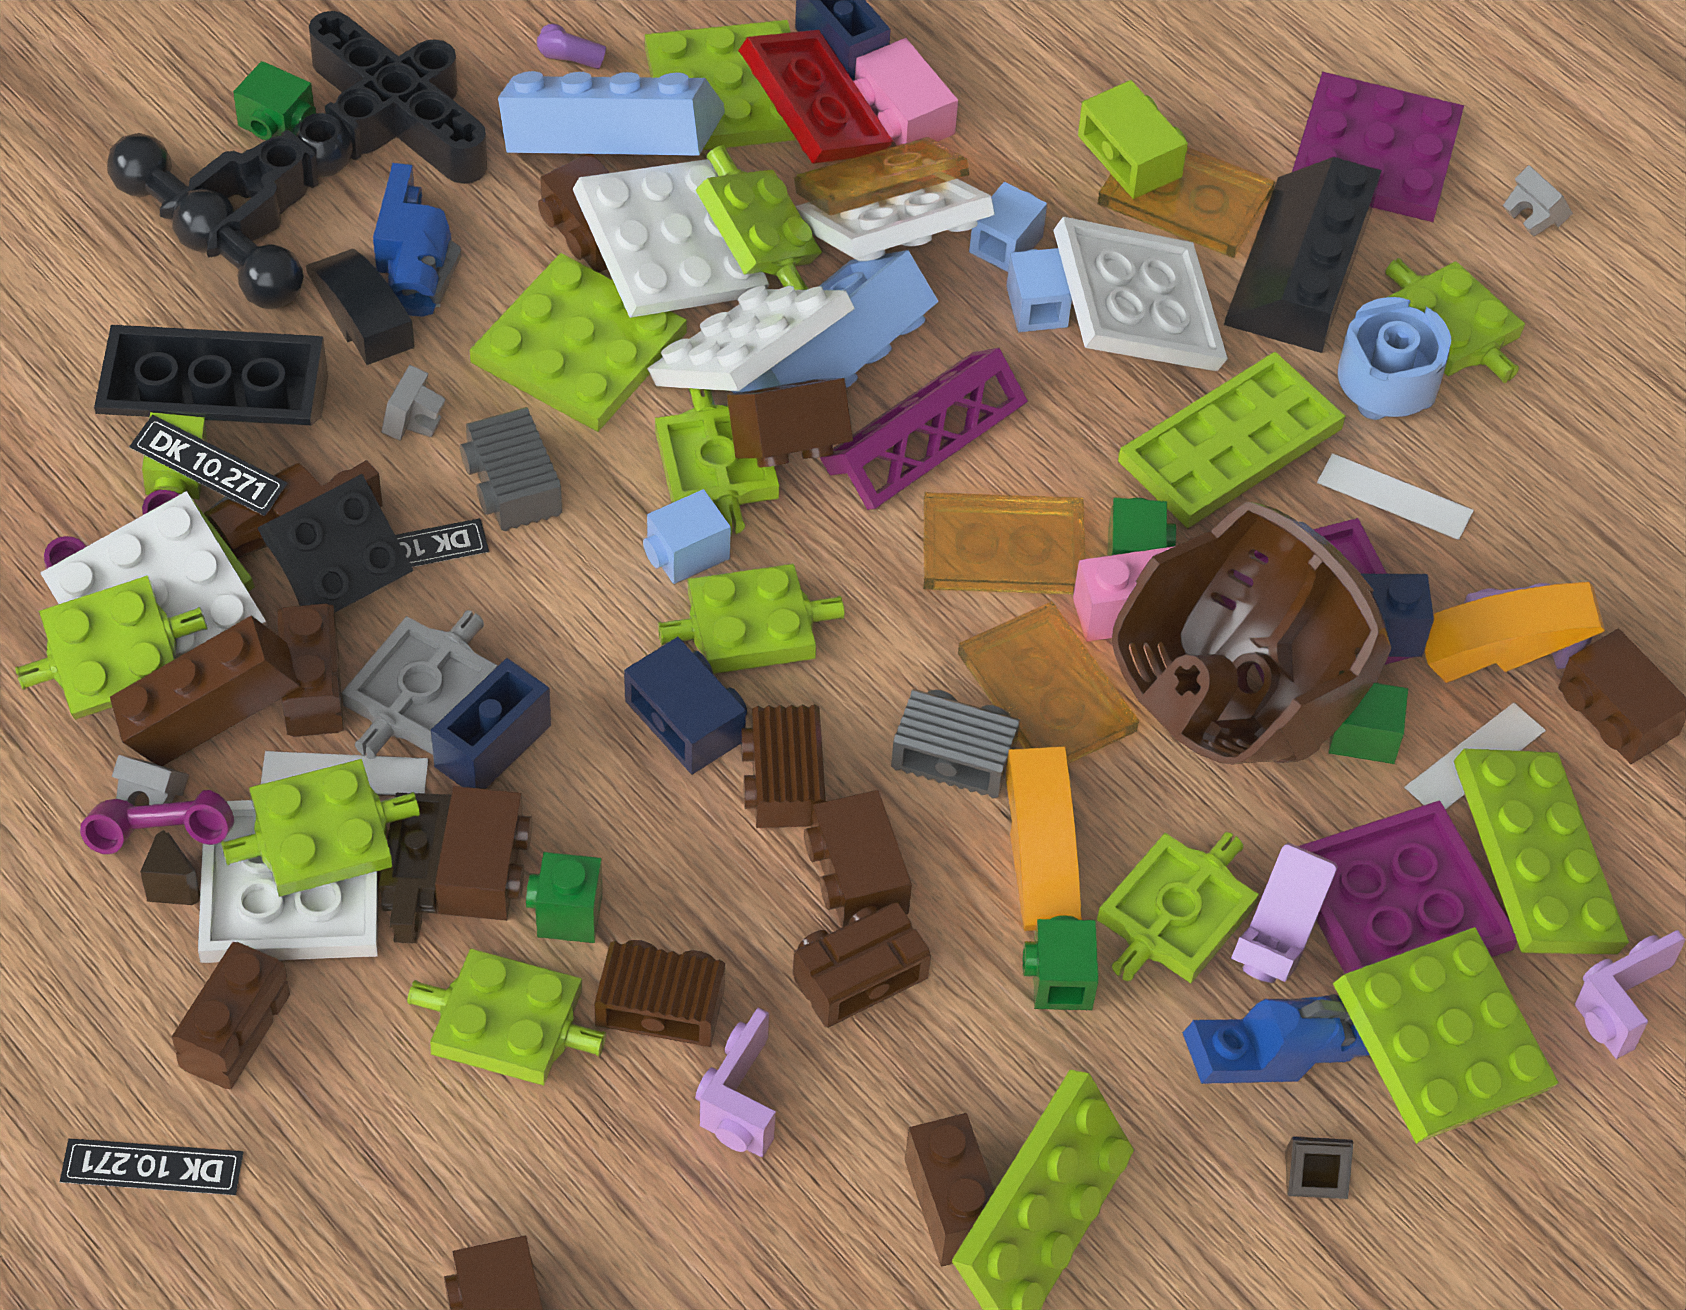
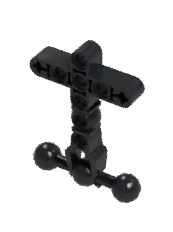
[107,11,487,309]

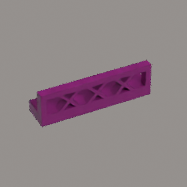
[820,348,1028,510]

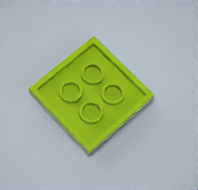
[645,20,797,150]
[470,253,687,432]
[1333,927,1559,1144]

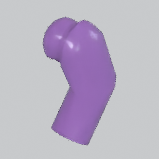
[537,24,606,69]

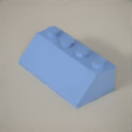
[498,71,725,155]
[731,250,939,393]

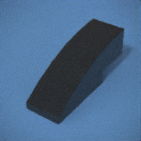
[306,249,415,365]

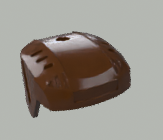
[1112,502,1391,765]

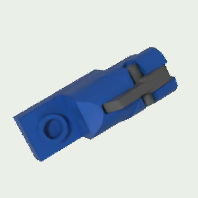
[373,163,462,317]
[1182,994,1370,1084]

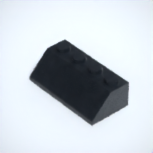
[1224,157,1382,353]
[94,325,328,426]

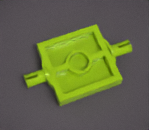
[695,145,822,290]
[1385,258,1525,383]
[655,388,779,535]
[658,564,844,674]
[15,575,208,720]
[221,759,420,897]
[1097,832,1259,983]
[407,948,607,1086]

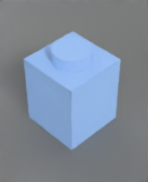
[969,182,1047,272]
[1006,248,1072,333]
[643,489,731,584]

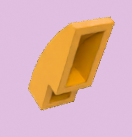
[1425,582,1605,683]
[1005,746,1082,931]

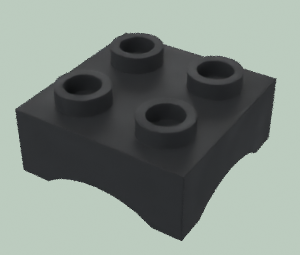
[258,474,414,613]

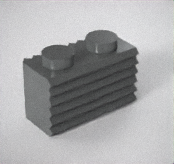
[460,407,562,531]
[891,689,1020,799]

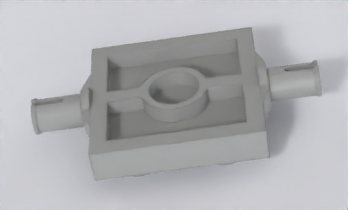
[341,610,498,759]

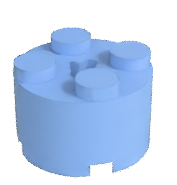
[1338,297,1451,420]

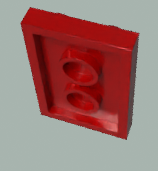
[738,30,893,164]

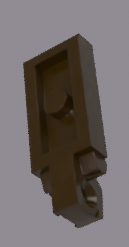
[379,792,451,944]

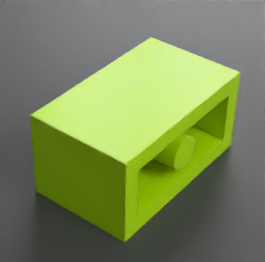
[1078,80,1188,199]

